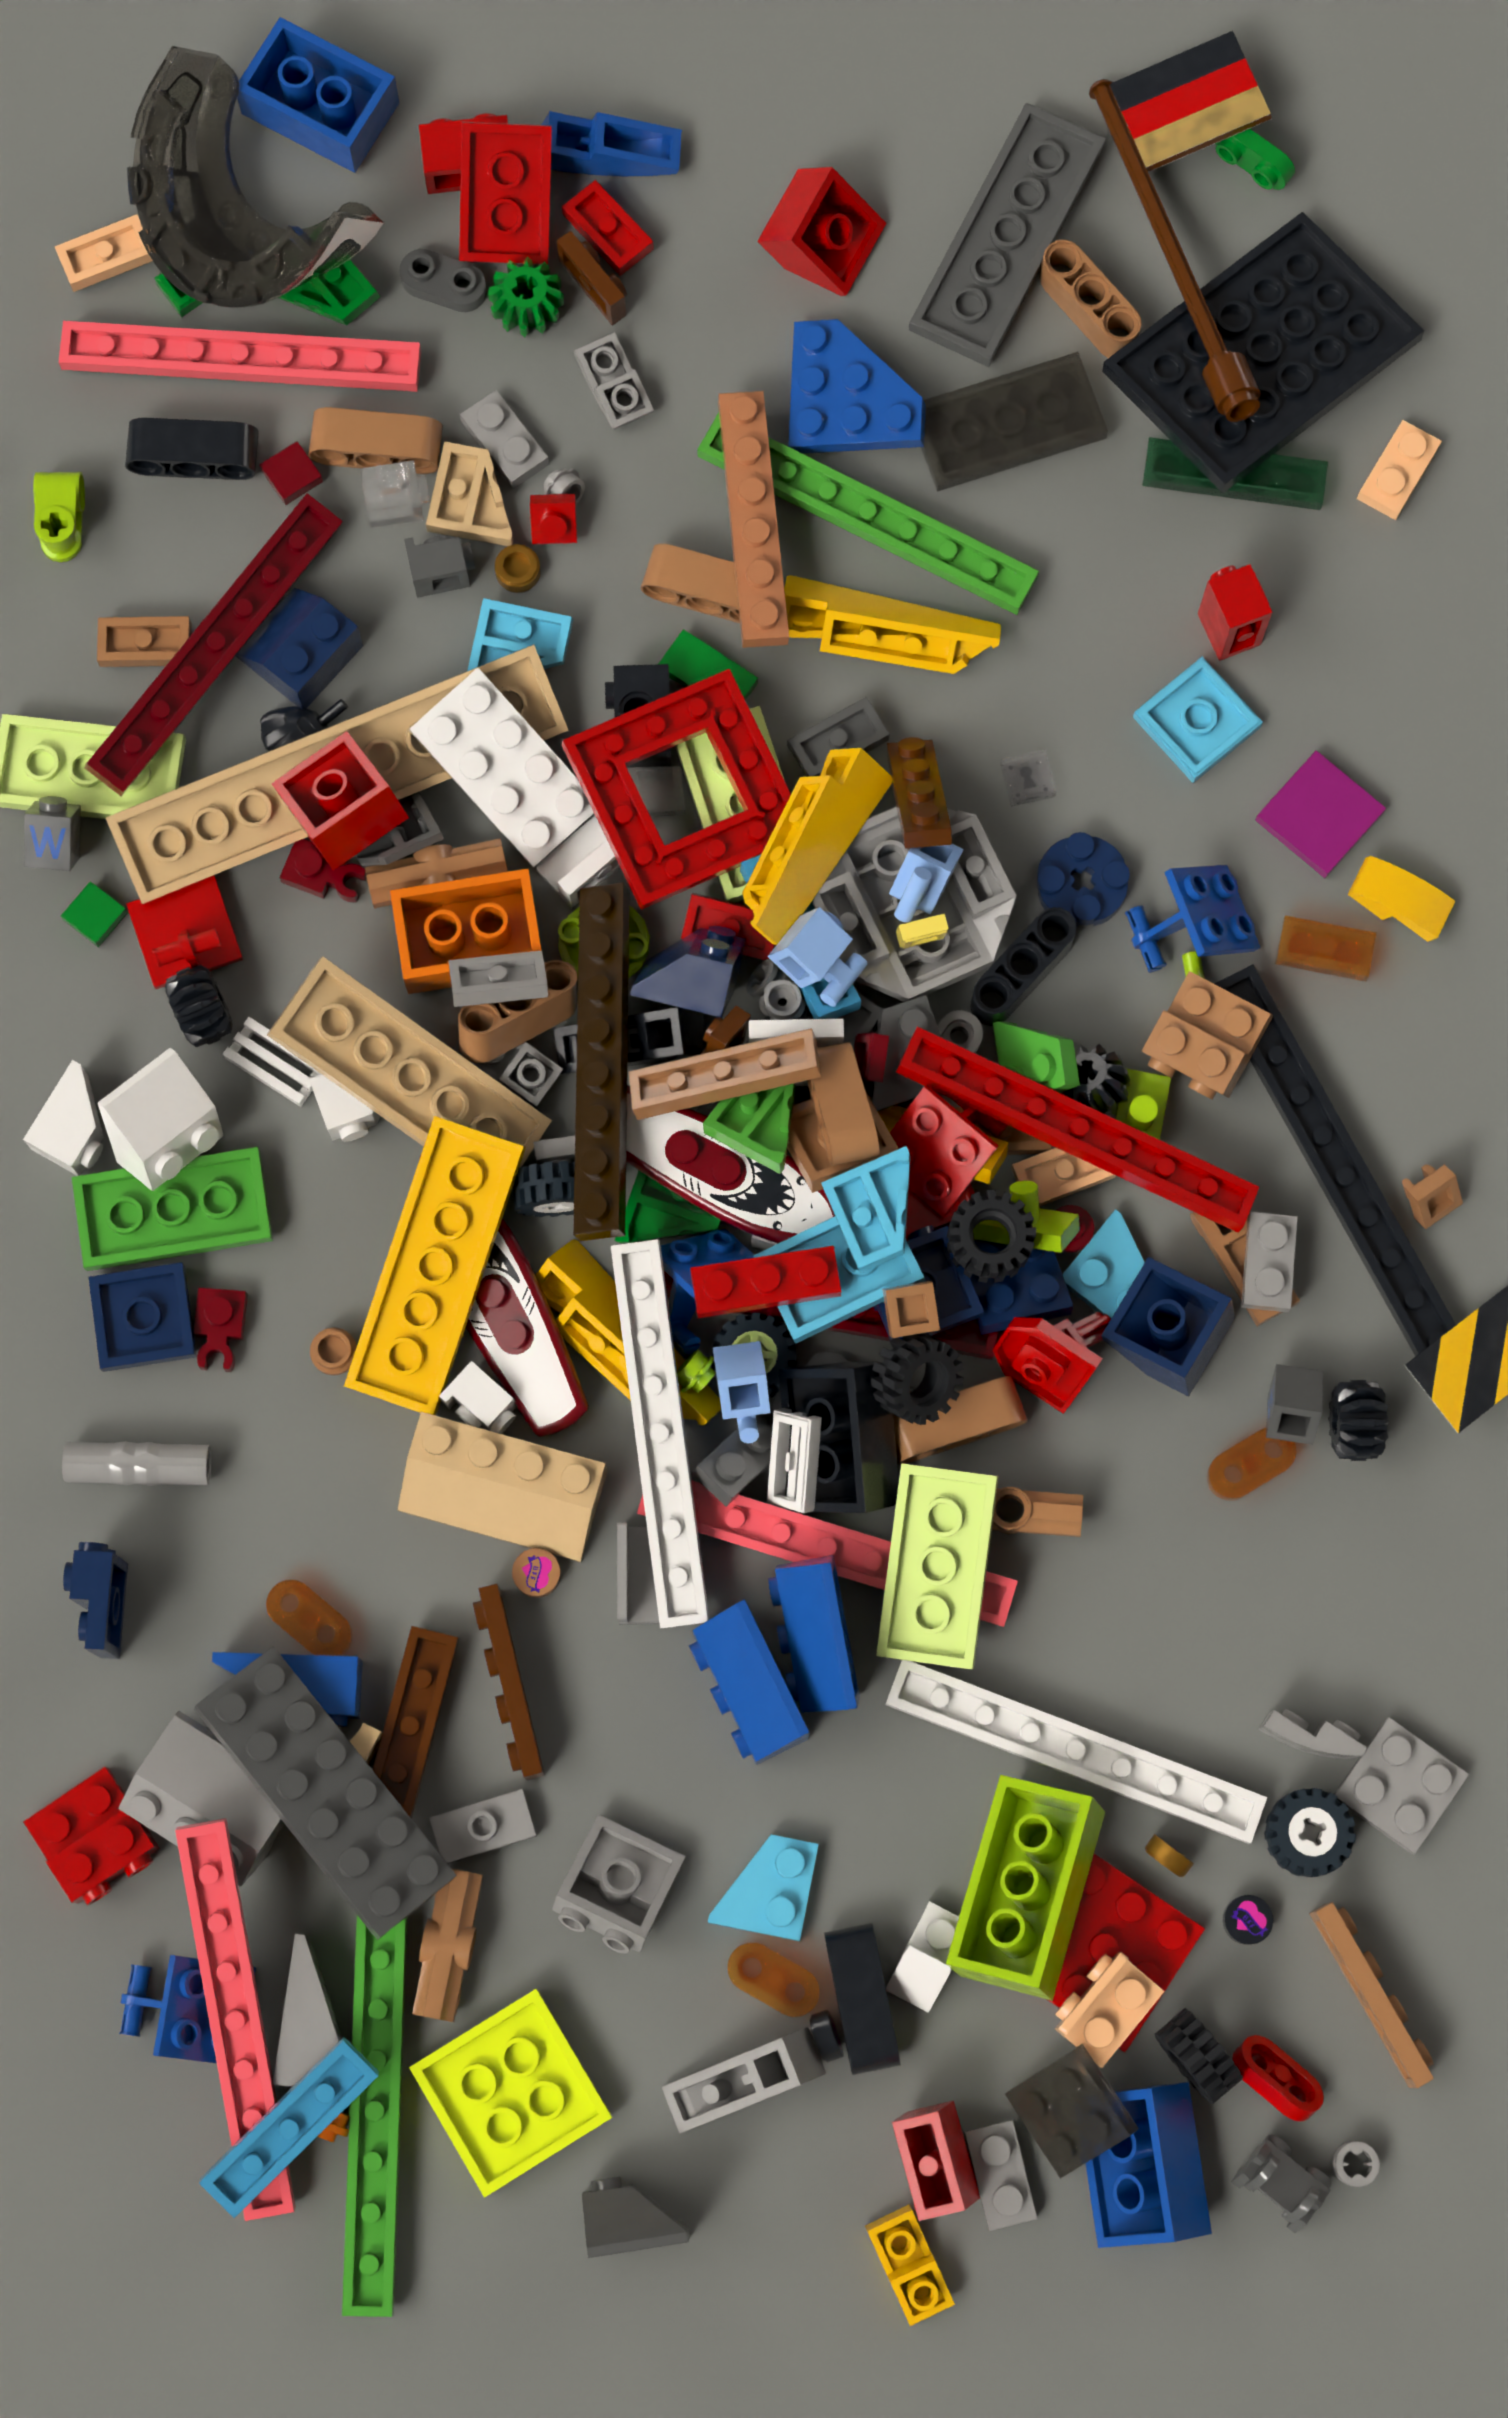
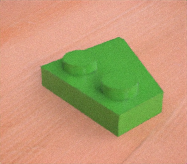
[993,1021,1080,1093]
[703,1083,796,1174]

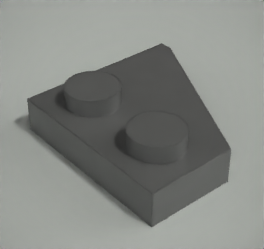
[870,995,941,1111]

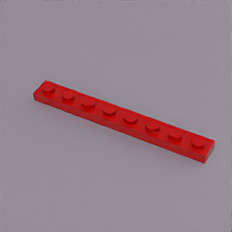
[896,1026,1259,1233]

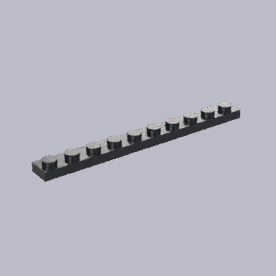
[1214,964,1456,1357]

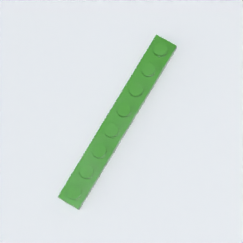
[697,412,1039,615]
[342,1915,407,2317]

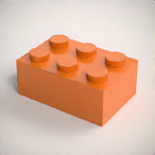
[390,869,542,994]

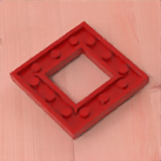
[561,669,791,910]

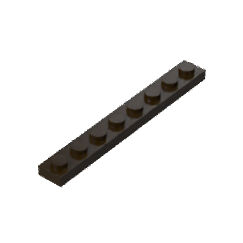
[573,882,630,1241]

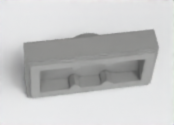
[429,1789,537,1864]

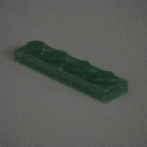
[1142,437,1328,510]

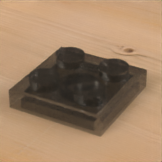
[1005,2044,1139,2178]

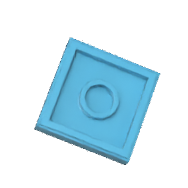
[1133,656,1263,783]

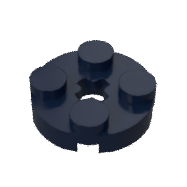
[1036,832,1130,927]

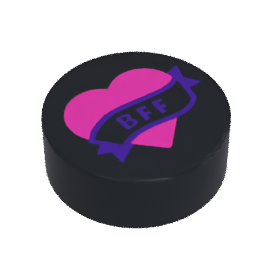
[1223,1895,1273,1945]
[809,2009,844,2062]

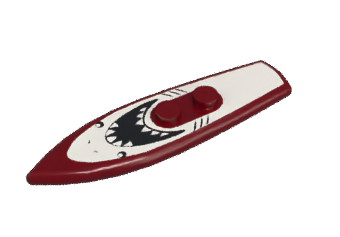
[626,1085,835,1244]
[419,1155,589,1437]

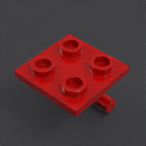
[126,875,243,990]
[890,1085,1008,1217]

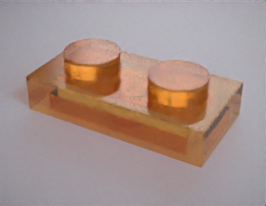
[1275,915,1376,982]

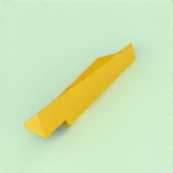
[784,575,1001,674]
[742,748,893,945]
[536,1239,721,1425]

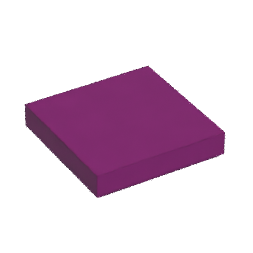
[1255,750,1386,878]

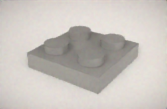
[1334,1717,1469,1855]

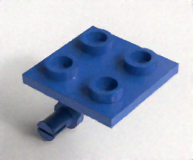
[1125,865,1261,973]
[661,1229,754,1354]
[119,1955,256,2063]

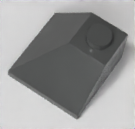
[582,2177,690,2258]

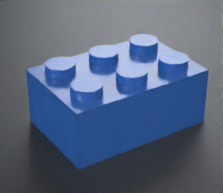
[235,17,400,173]

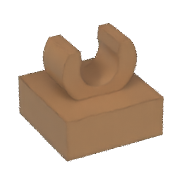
[1402,1164,1463,1229]
[882,1281,940,1338]

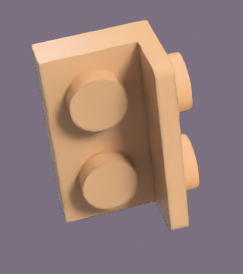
[1055,1952,1165,2068]

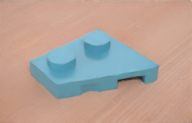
[467,598,573,671]
[1062,1209,1145,1318]
[708,1834,819,1942]

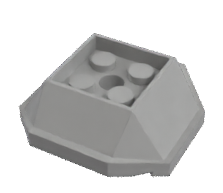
[812,806,1016,1002]

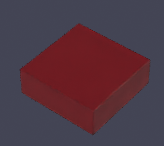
[259,441,323,505]
[853,1033,889,1083]

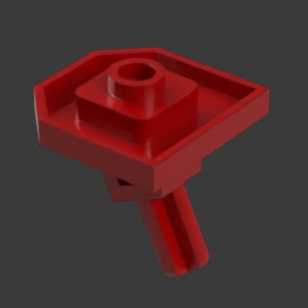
[992,1312,1111,1414]

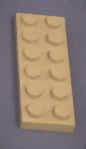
[267,956,552,1168]

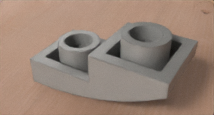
[574,332,654,430]
[460,1042,563,1108]
[1258,1709,1367,1759]

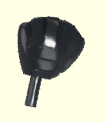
[260,699,348,752]

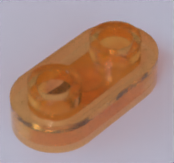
[1207,1428,1296,1501]
[266,1580,353,1656]
[727,1943,820,2017]

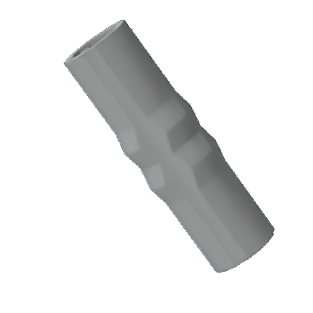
[62,1441,212,1486]

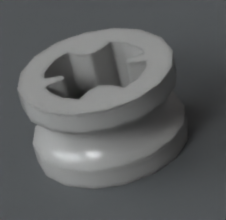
[746,959,791,999]
[1332,2141,1380,2187]

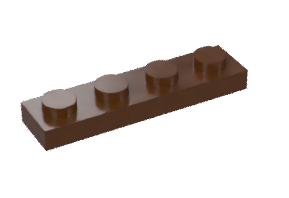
[887,737,952,849]
[473,1584,545,1780]
[373,1626,459,1819]

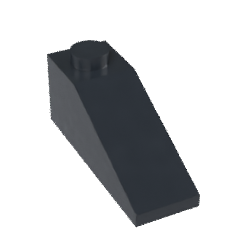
[554,1007,707,1074]

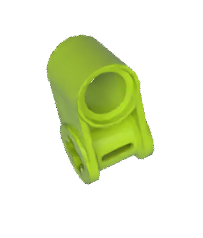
[33,472,85,562]

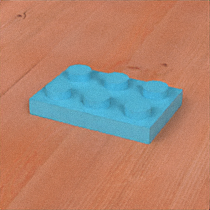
[753,1216,925,1344]

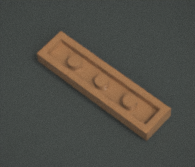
[629,1028,821,1120]
[1309,1902,1434,2088]

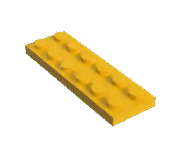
[344,1116,526,1416]

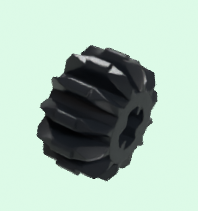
[165,964,233,1047]
[1061,1044,1130,1116]
[1328,1380,1389,1461]

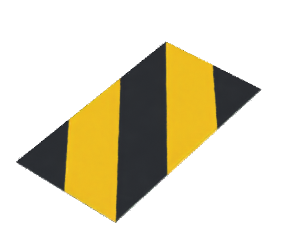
[1405,1286,1508,1434]

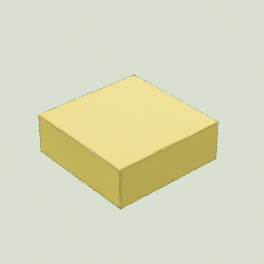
[896,913,949,949]

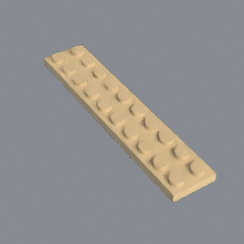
[105,645,569,904]

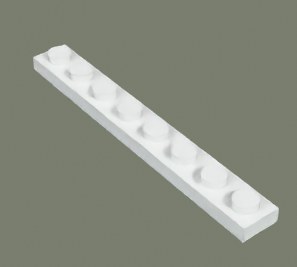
[611,1239,709,1628]
[885,1660,1267,1844]

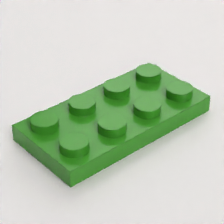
[72,1147,273,1271]

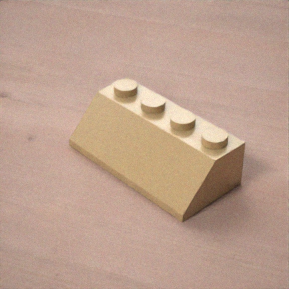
[398,1412,608,1562]

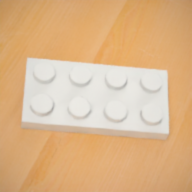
[409,668,594,868]

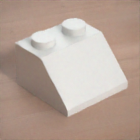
[97,1048,224,1191]

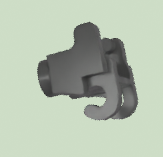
[1231,2135,1332,2233]

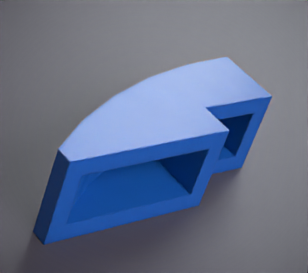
[541,111,682,177]

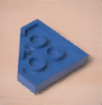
[788,319,926,454]

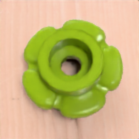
[677,1349,716,1393]

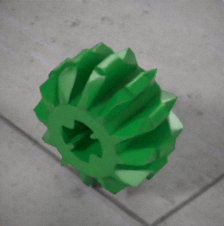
[488,256,564,338]

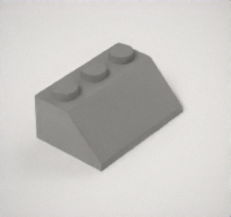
[118,1711,284,1887]

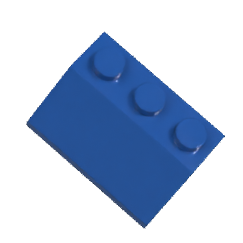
[768,1555,860,1713]
[688,1599,809,1765]
[1076,2082,1212,2248]

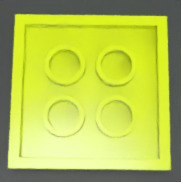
[409,1989,613,2198]

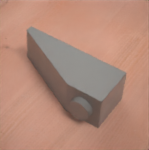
[273,1934,343,2087]
[662,2027,826,2134]

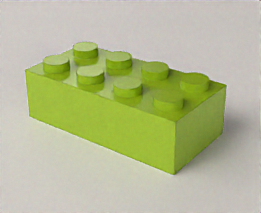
[946,1775,1105,2001]

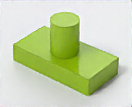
[1115,1068,1171,1140]
[973,1180,1080,1253]

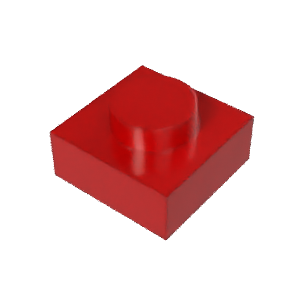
[530,494,577,544]

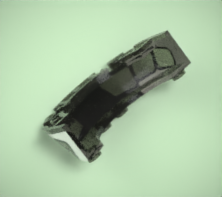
[127,46,384,308]

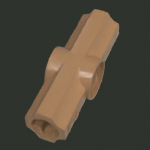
[365,838,508,909]
[992,1487,1083,1537]
[412,1869,484,2022]

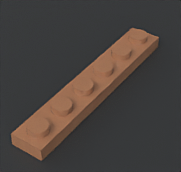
[718,391,789,648]

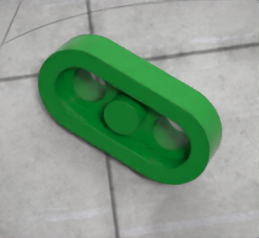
[1215,129,1296,190]

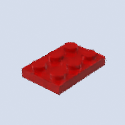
[459,122,552,265]

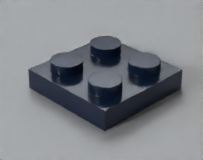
[970,1240,1074,1335]
[88,1262,197,1372]

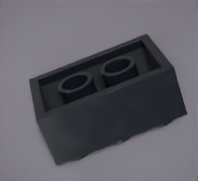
[778,1362,899,1513]

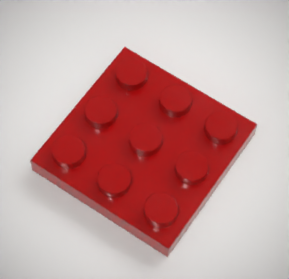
[1046,1854,1205,2053]

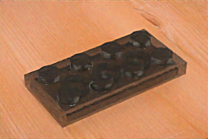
[921,352,1108,492]

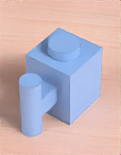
[889,844,964,922]
[767,907,867,1007]
[713,1341,771,1443]

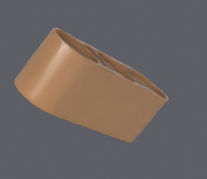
[1040,240,1141,358]
[308,407,443,474]
[640,544,740,623]
[458,960,577,1063]
[807,1042,880,1166]
[893,1376,1028,1465]

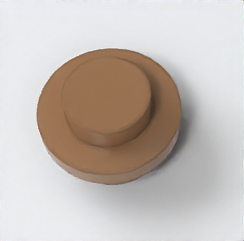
[310,1328,357,1375]

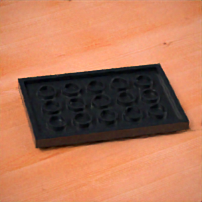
[1102,212,1425,493]

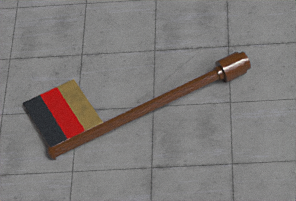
[1089,31,1272,422]

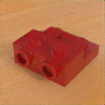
[23,1767,160,1906]

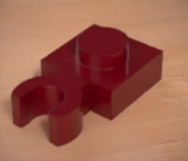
[279,839,367,903]
[194,1288,248,1372]

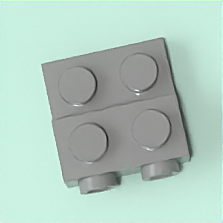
[552,1814,686,1954]

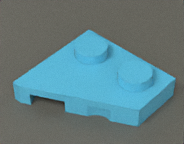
[821,1146,911,1273]

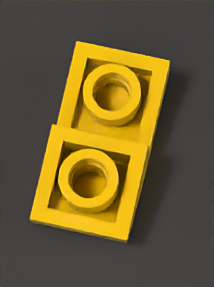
[1348,855,1455,942]
[865,2205,955,2326]

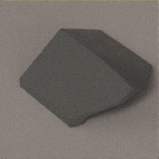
[356,792,444,866]

